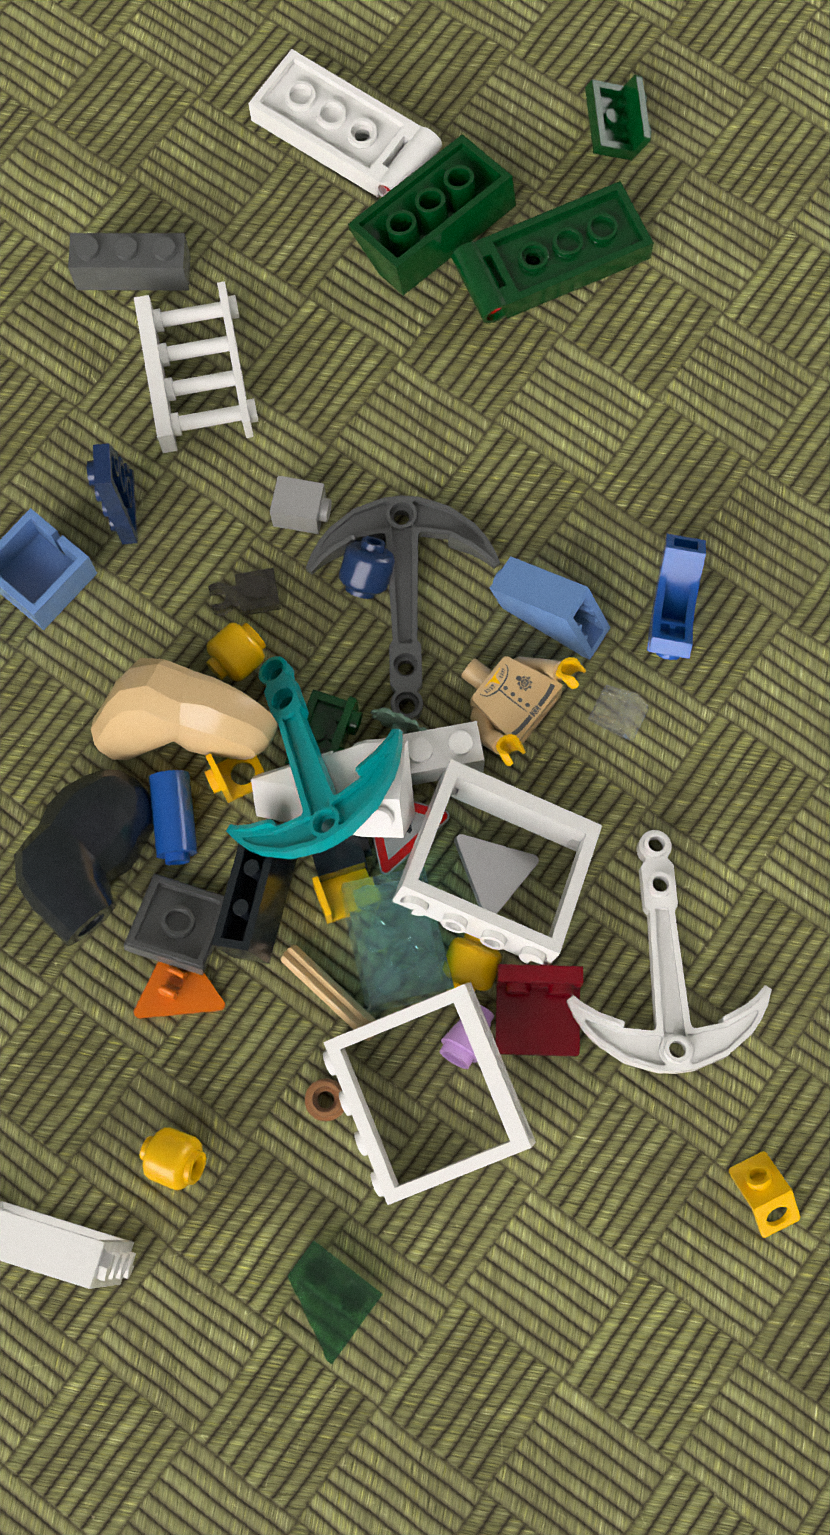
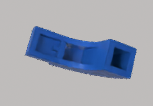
[647,534,706,660]

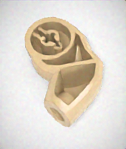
[91,658,278,761]

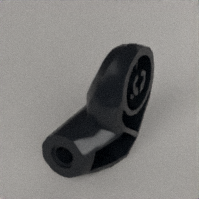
[14,769,154,946]

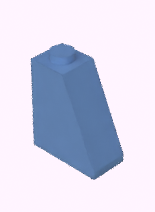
[490,556,610,660]

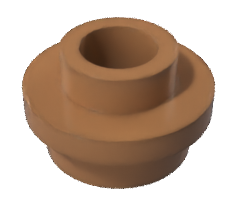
[305,1078,344,1122]

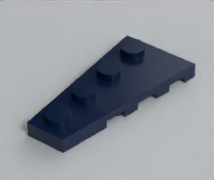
[87,443,138,545]

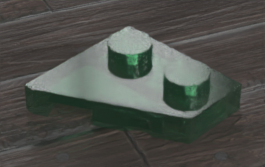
[287,1240,383,1364]

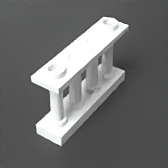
[134,281,259,453]

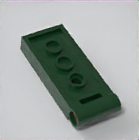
[451,181,654,323]

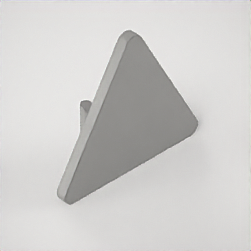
[454,834,539,914]

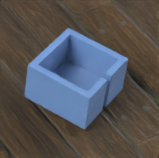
[0,508,97,630]

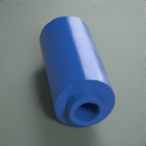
[149,770,198,865]

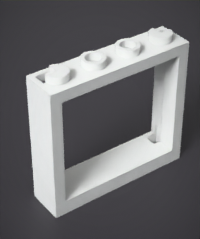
[392,759,602,965]
[323,982,536,1205]
[0,1200,136,1289]

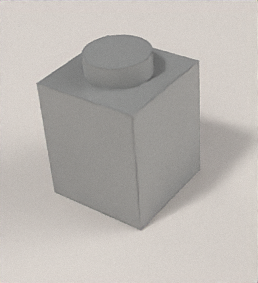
[270,476,332,534]

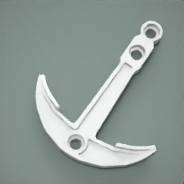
[566,830,772,1074]

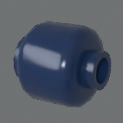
[339,536,395,599]

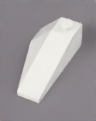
[251,739,415,838]

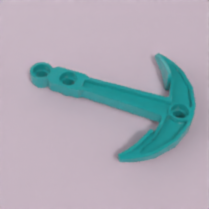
[226,656,403,859]

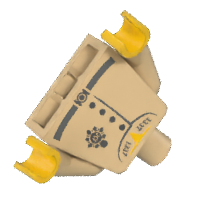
[461,656,586,766]

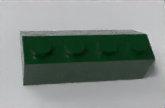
[348,134,516,296]

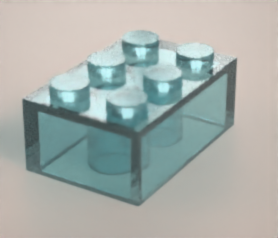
[340,866,454,1013]

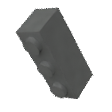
[68,233,191,291]

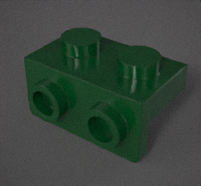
[585,75,651,161]
[285,689,363,765]

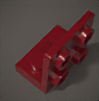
[495,964,583,1057]

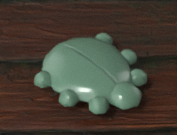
[370,707,427,734]

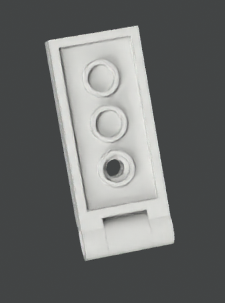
[248,49,442,197]

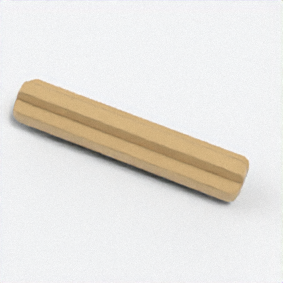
[280,944,376,1041]

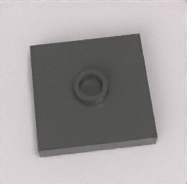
[124,874,224,976]

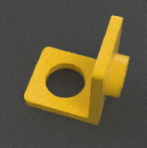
[204,753,264,803]
[312,868,378,924]
[729,1151,800,1238]

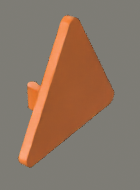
[134,961,225,1019]

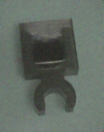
[208,568,281,616]

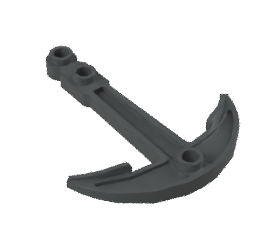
[306,496,500,720]

